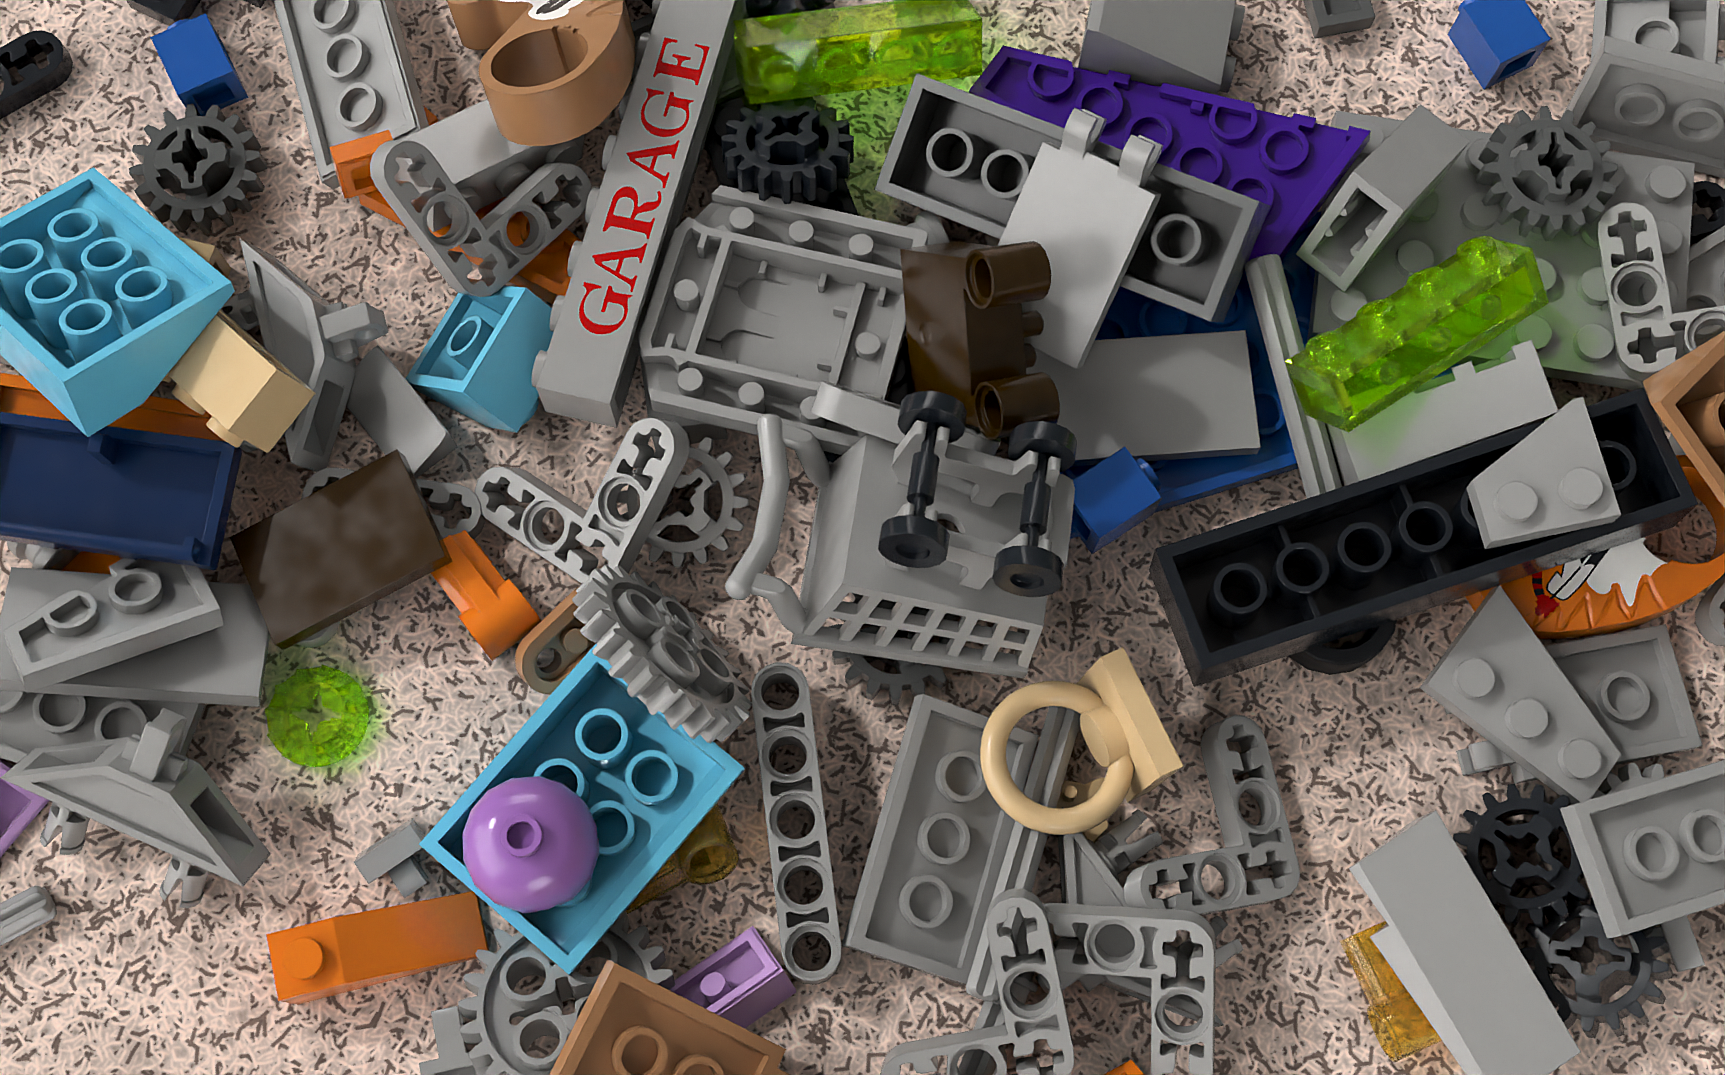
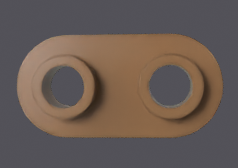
[515,586,596,695]

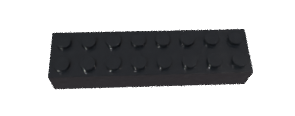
[1149,387,1698,687]

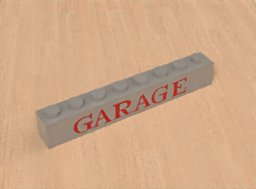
[531,0,746,428]

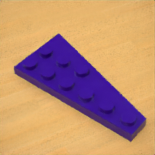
[969,45,1371,271]

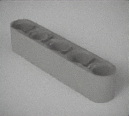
[751,662,841,985]

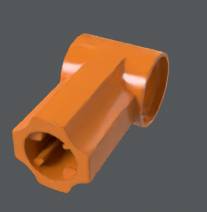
[431,530,542,661]

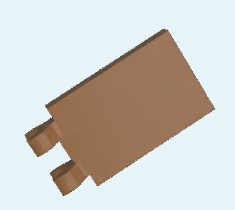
[549,959,790,1075]

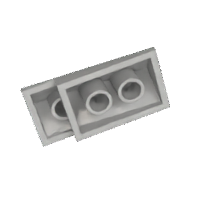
[1349,810,1581,1075]

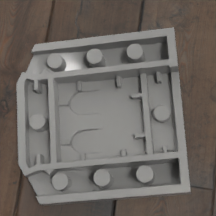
[638,185,929,455]

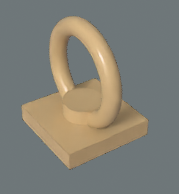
[980,647,1183,835]

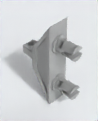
[221,238,388,472]
[0,708,271,908]
[1035,807,1243,1027]

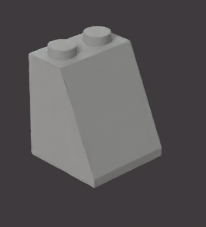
[1078,0,1245,95]

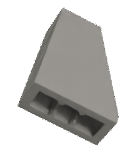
[1296,104,1470,292]

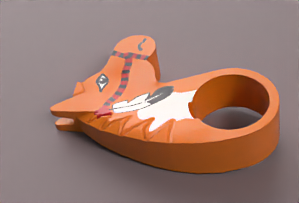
[1466,455,1725,639]

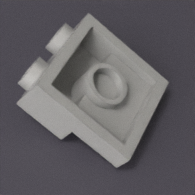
[1591,0,1725,66]

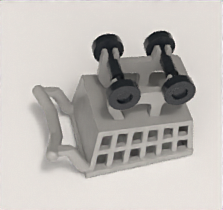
[725,391,1077,679]

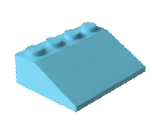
[0,167,235,437]
[419,644,745,975]

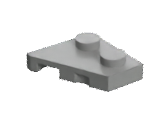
[1466,397,1621,549]

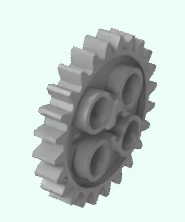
[572,564,752,743]
[458,912,675,1075]

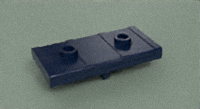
[0,412,242,570]

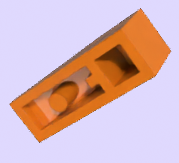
[266,891,489,1005]

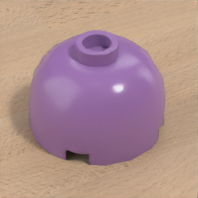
[462,776,599,913]

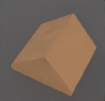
[1642,331,1725,508]

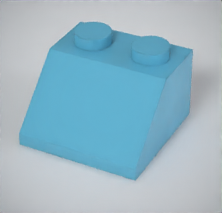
[405,286,553,433]

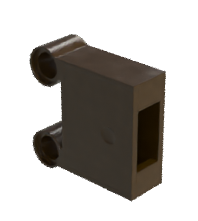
[900,241,1060,440]

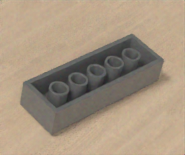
[874,73,1270,322]

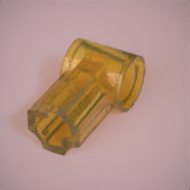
[626,803,739,914]
[1340,921,1442,1062]

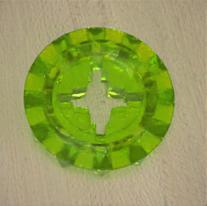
[264,664,369,767]

